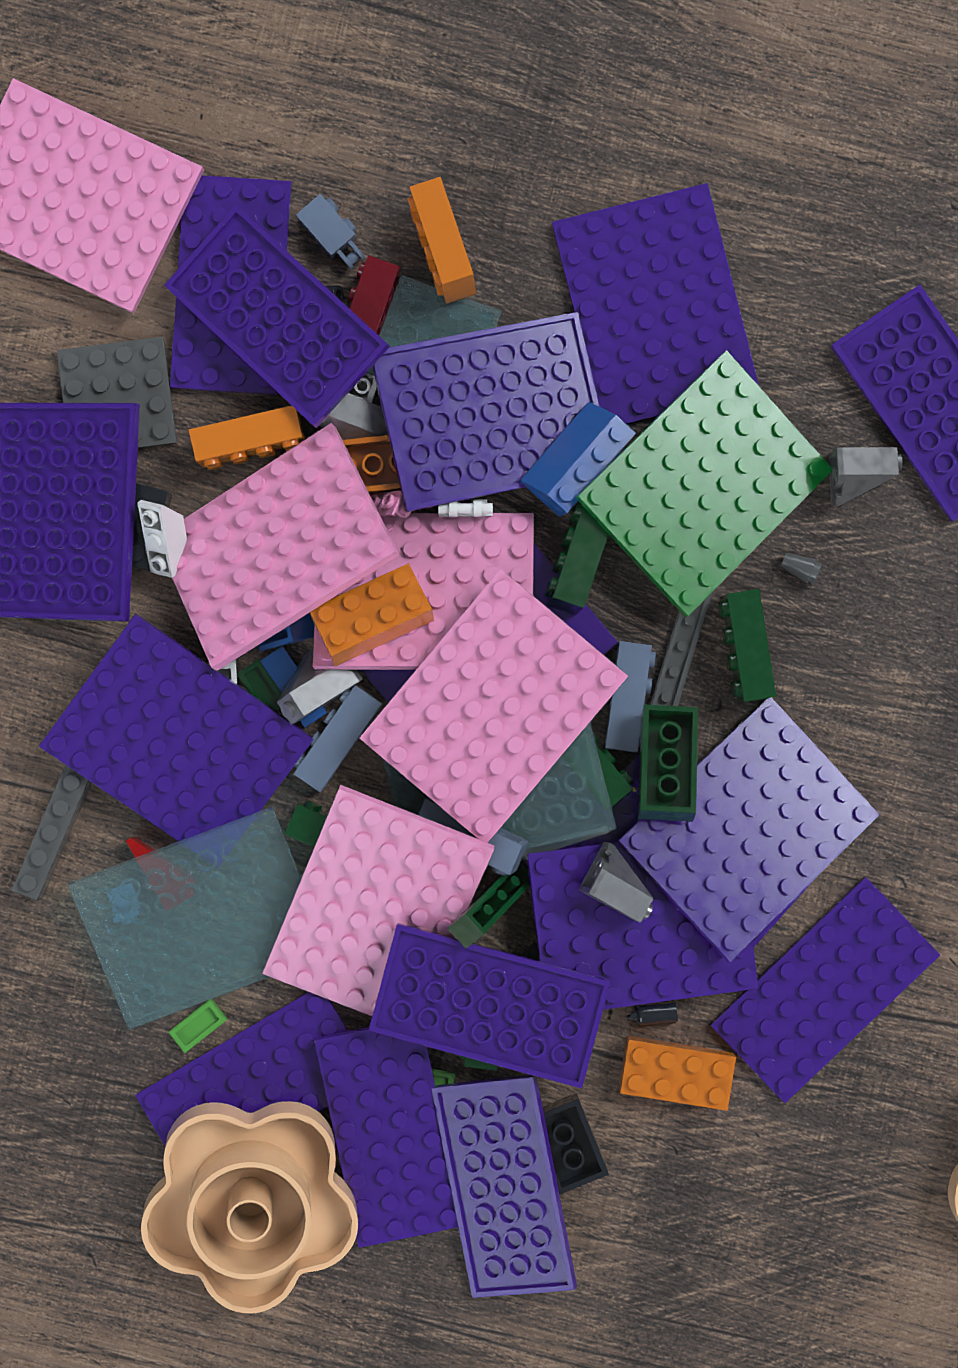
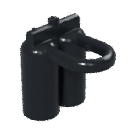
[627,1003,678,1027]

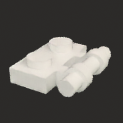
[438,499,493,517]

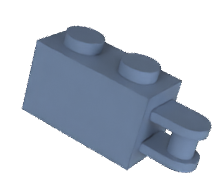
[296,194,365,270]

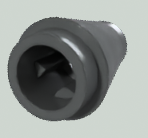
[781,553,823,584]

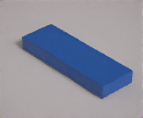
[261,646,328,728]

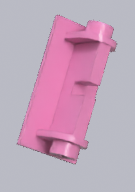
[371,491,411,518]

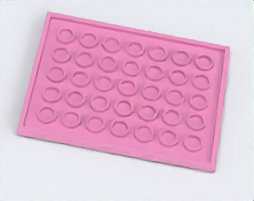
[0,78,204,314]
[172,423,399,671]
[313,513,534,670]
[360,569,628,843]
[262,785,494,1016]

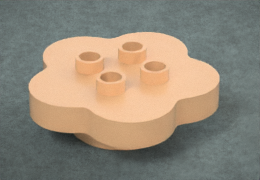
[141,1101,358,1313]

